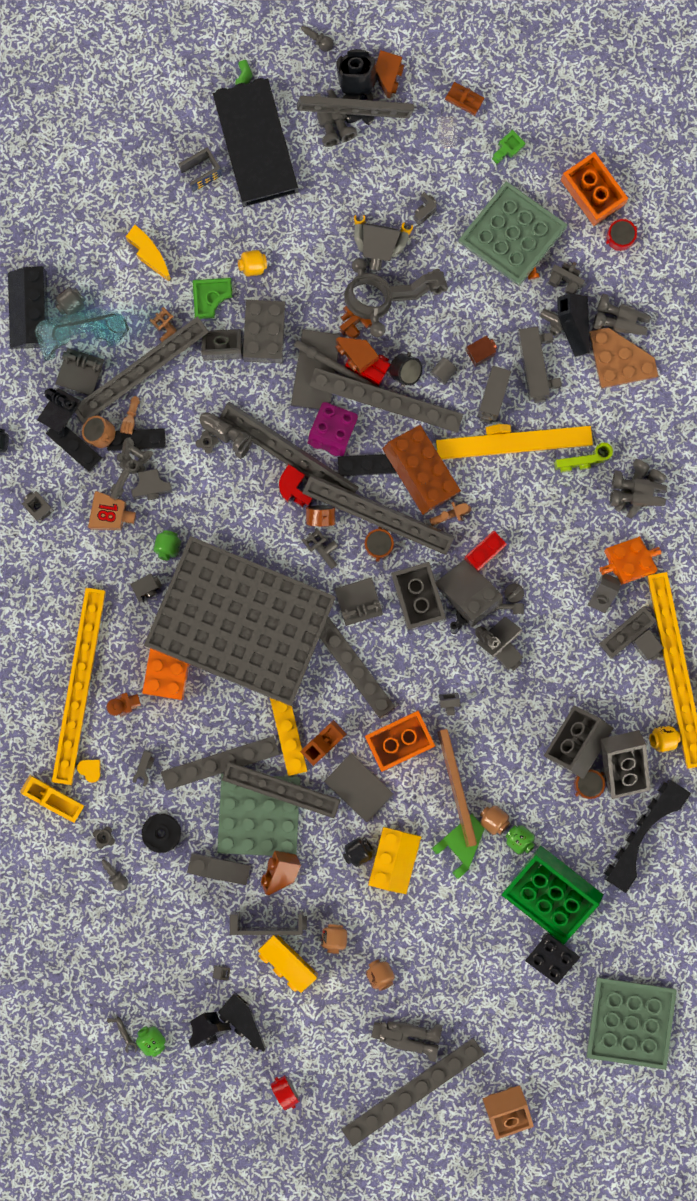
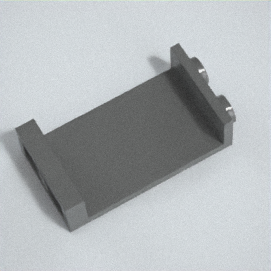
[230,911,307,935]

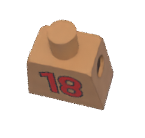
[88,491,136,530]

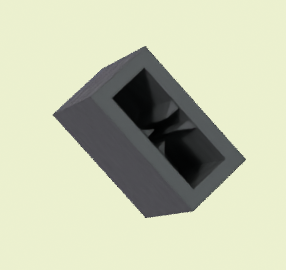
[477,366,511,424]

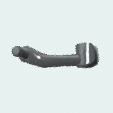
[491,603,524,615]
[107,1016,138,1053]

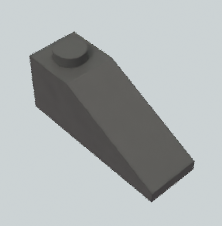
[187,852,251,885]

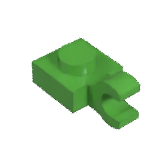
[492,130,526,164]

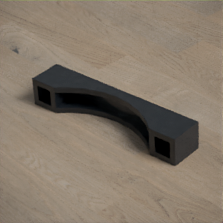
[603,780,691,893]

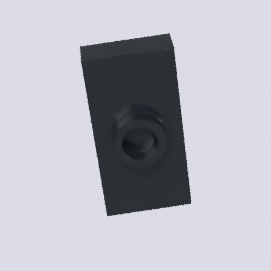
[188,1012,231,1048]

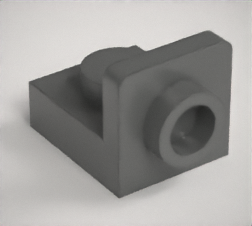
[414,192,437,226]

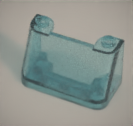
[35,308,129,361]

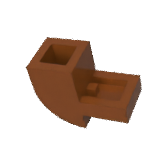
[300,720,347,766]

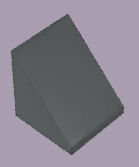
[212,965,230,980]

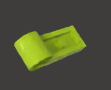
[554,442,613,473]

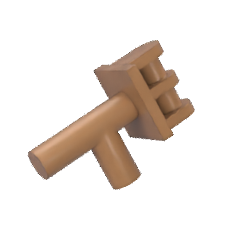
[149,307,178,342]
[429,502,471,526]

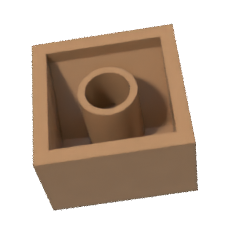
[482,1085,534,1140]

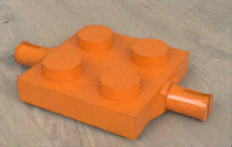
[600,536,661,585]

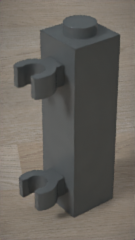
[517,326,562,403]

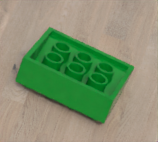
[501,845,604,944]

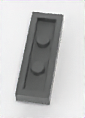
[599,606,656,659]

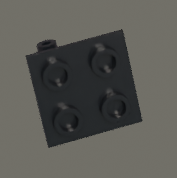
[37,388,81,434]
[525,933,580,985]

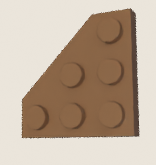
[589,328,658,389]

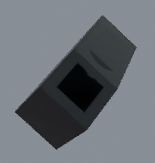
[557,293,590,357]
[218,992,266,1052]

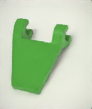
[431,813,485,879]

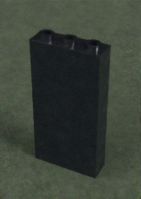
[212,78,299,207]

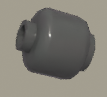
[56,288,85,317]

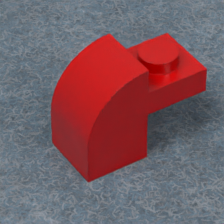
[279,464,313,507]

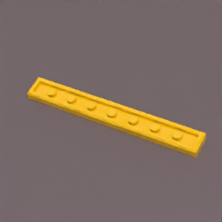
[436,426,593,460]

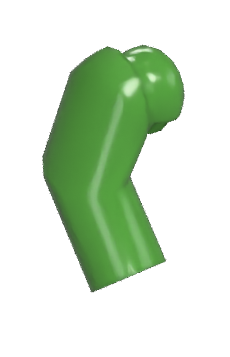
[235,60,253,85]

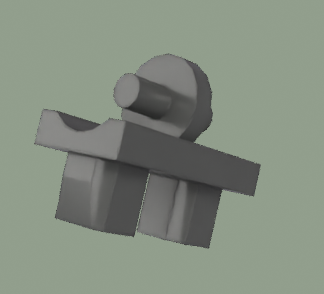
[548,262,585,294]

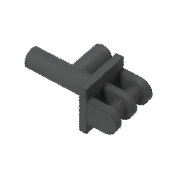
[301,528,338,569]

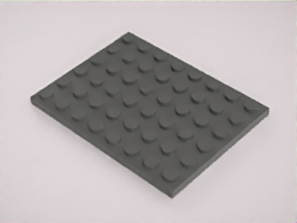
[144,536,336,706]

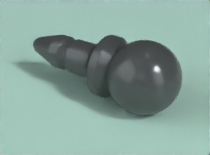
[301,26,334,52]
[102,859,128,891]

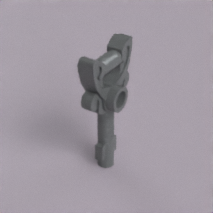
[110,437,153,500]

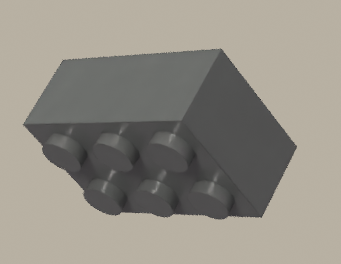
[243,300,286,364]
[391,562,446,631]
[544,705,614,779]
[601,730,650,799]

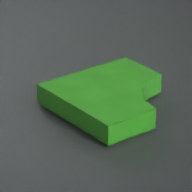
[193,278,232,319]

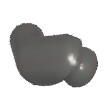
[540,309,563,336]

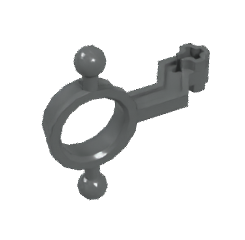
[344,258,448,337]

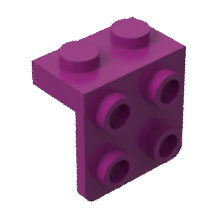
[307,402,358,456]

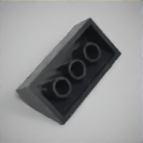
[8,266,49,349]

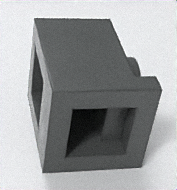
[22,491,54,523]
[130,573,162,603]

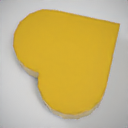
[485,424,511,435]
[77,760,101,783]

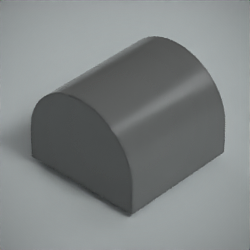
[430,357,457,385]

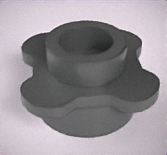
[195,431,219,454]
[93,826,115,849]

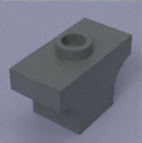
[131,469,173,500]
[588,574,621,613]

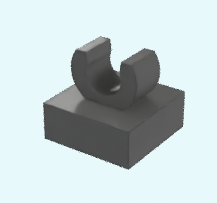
[439,693,460,716]

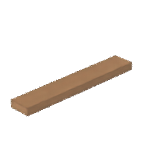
[437,729,477,847]

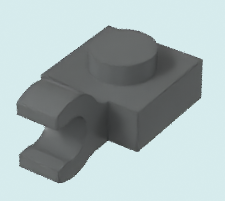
[133,750,155,786]

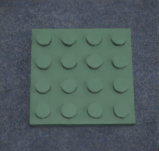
[458,181,567,286]
[217,774,300,856]
[586,977,677,1070]

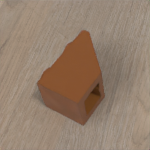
[375,50,405,99]
[335,337,379,374]
[261,851,301,895]

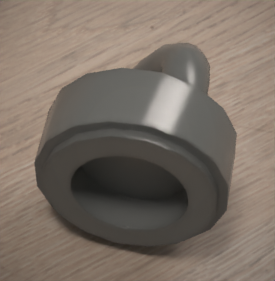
[504,583,524,603]

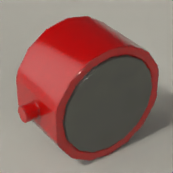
[605,219,638,251]
[270,1075,300,1111]

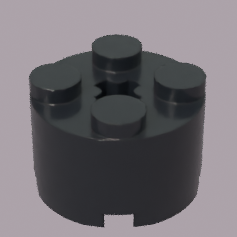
[336,49,377,95]

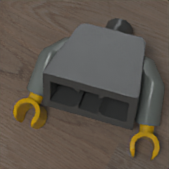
[354,215,413,271]

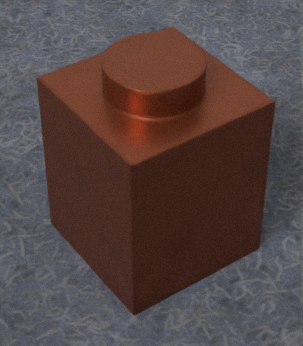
[465,335,497,367]

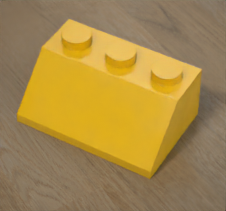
[368,826,421,894]
[258,935,318,993]

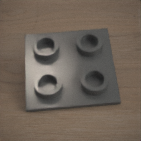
[55,348,104,395]
[335,577,383,626]
[475,617,523,657]

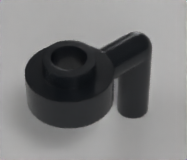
[450,611,469,634]

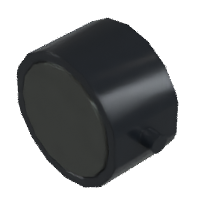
[389,352,423,387]

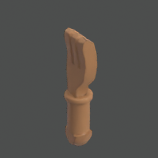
[120,396,140,435]

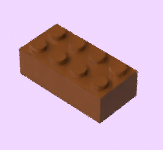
[382,425,461,515]

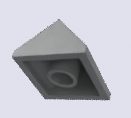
[201,329,242,361]

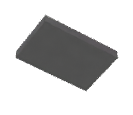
[324,753,394,822]

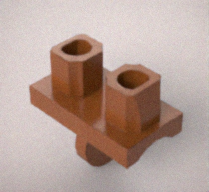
[445,82,485,116]
[339,306,372,339]
[106,693,141,717]

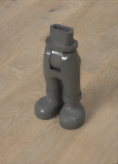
[371,1021,443,1062]

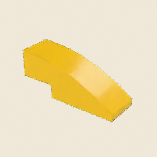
[125,225,171,281]
[20,774,84,823]

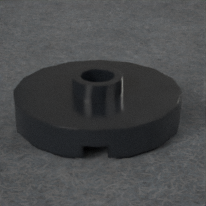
[141,813,181,853]

